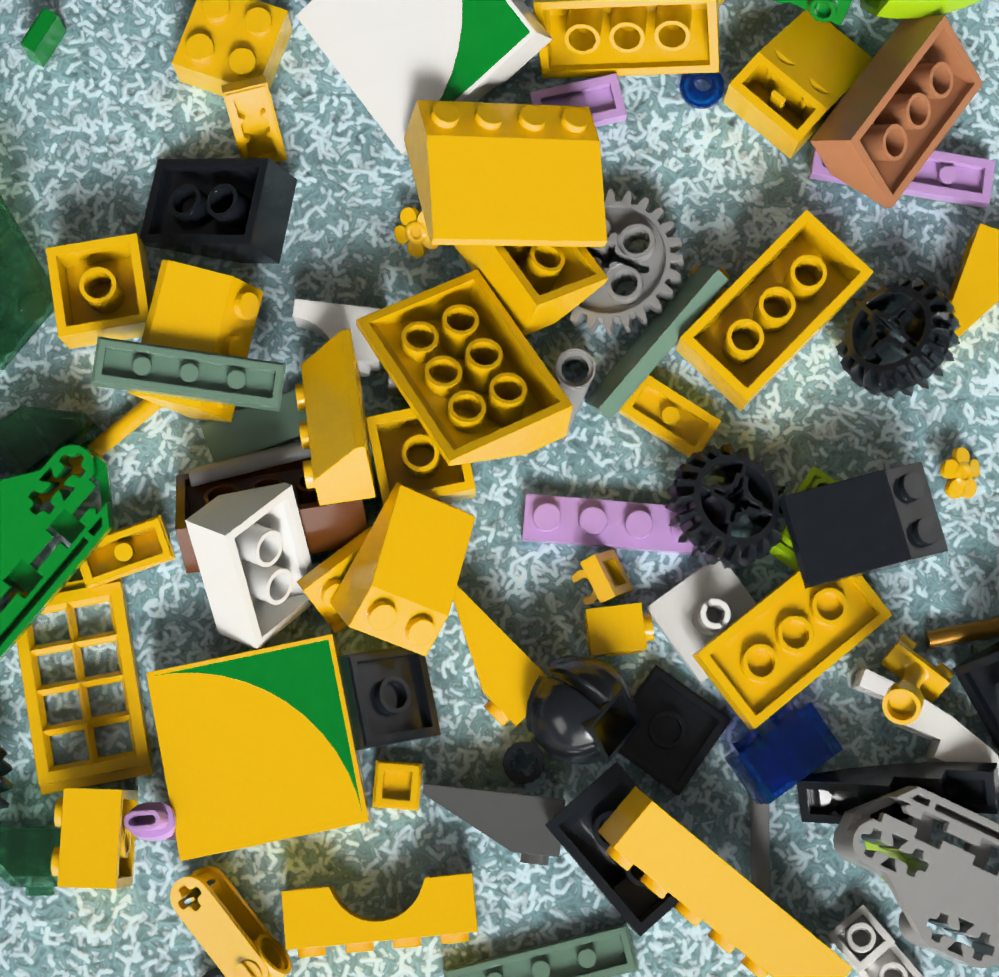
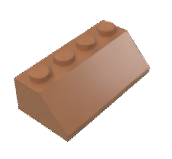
[810,15,983,208]

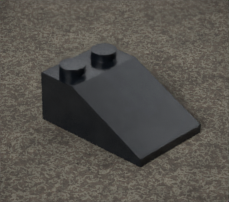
[140,158,297,264]
[779,462,948,589]
[545,761,679,936]

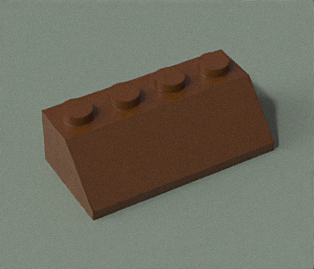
[175,457,369,574]

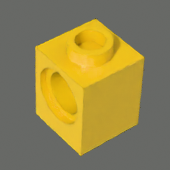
[584,602,654,658]

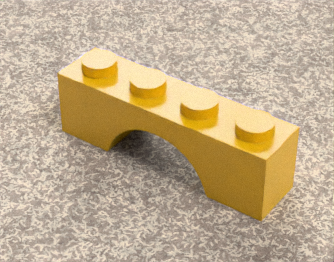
[281,872,478,958]

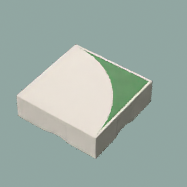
[296,0,553,156]

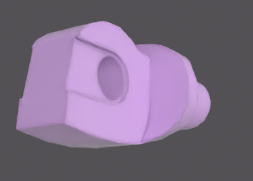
[124,802,176,842]

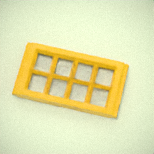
[10,578,154,795]

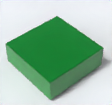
[21,8,67,68]

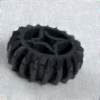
[835,275,961,399]
[665,443,786,569]

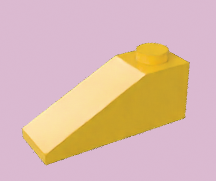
[947,223,999,337]
[453,585,548,727]

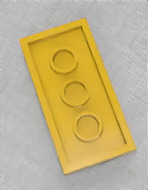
[692,569,892,730]

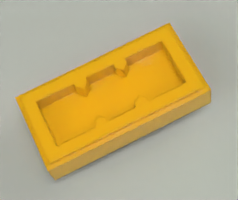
[221,75,288,163]

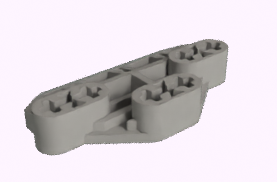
[833,786,999,969]

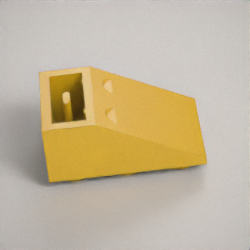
[723,10,873,159]

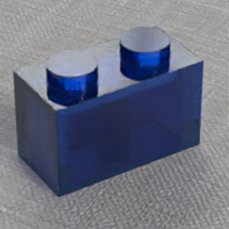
[724,701,843,804]

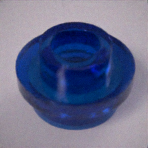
[679,72,724,109]

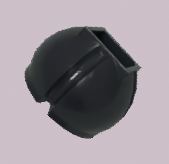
[526,655,642,765]

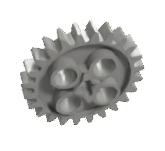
[566,189,685,336]

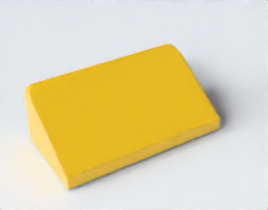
[80,515,176,590]

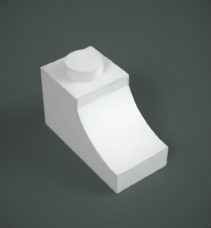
[292,299,382,377]

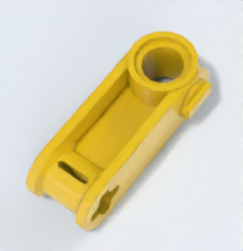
[170,866,292,977]

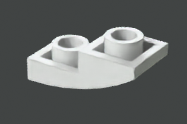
[827,905,924,977]

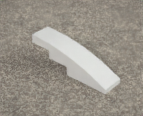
[852,668,999,776]

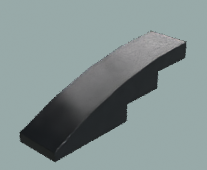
[796,762,999,824]

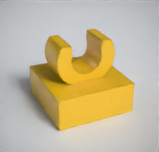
[571,549,634,605]

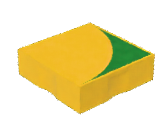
[146,634,372,861]

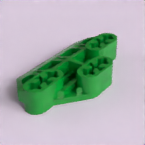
[0,445,114,661]

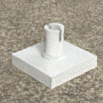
[645,561,756,684]

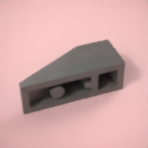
[422,784,565,865]

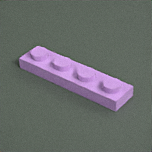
[809,148,996,208]
[522,494,706,556]

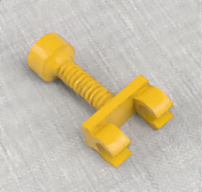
[881,633,954,725]

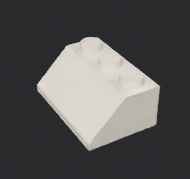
[185,483,313,649]

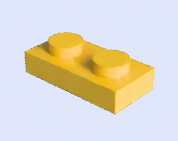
[619,375,721,457]

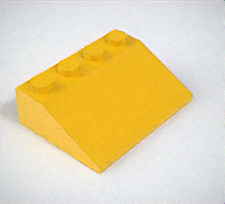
[404,100,607,247]
[356,269,573,466]

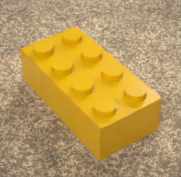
[675,209,874,412]

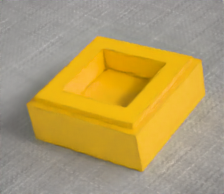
[372,760,423,811]

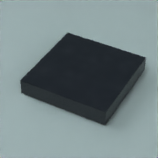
[337,647,441,751]
[618,665,732,796]

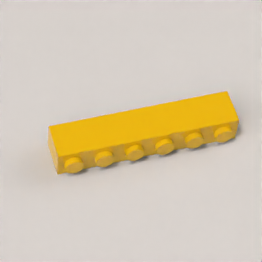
[598,786,853,977]

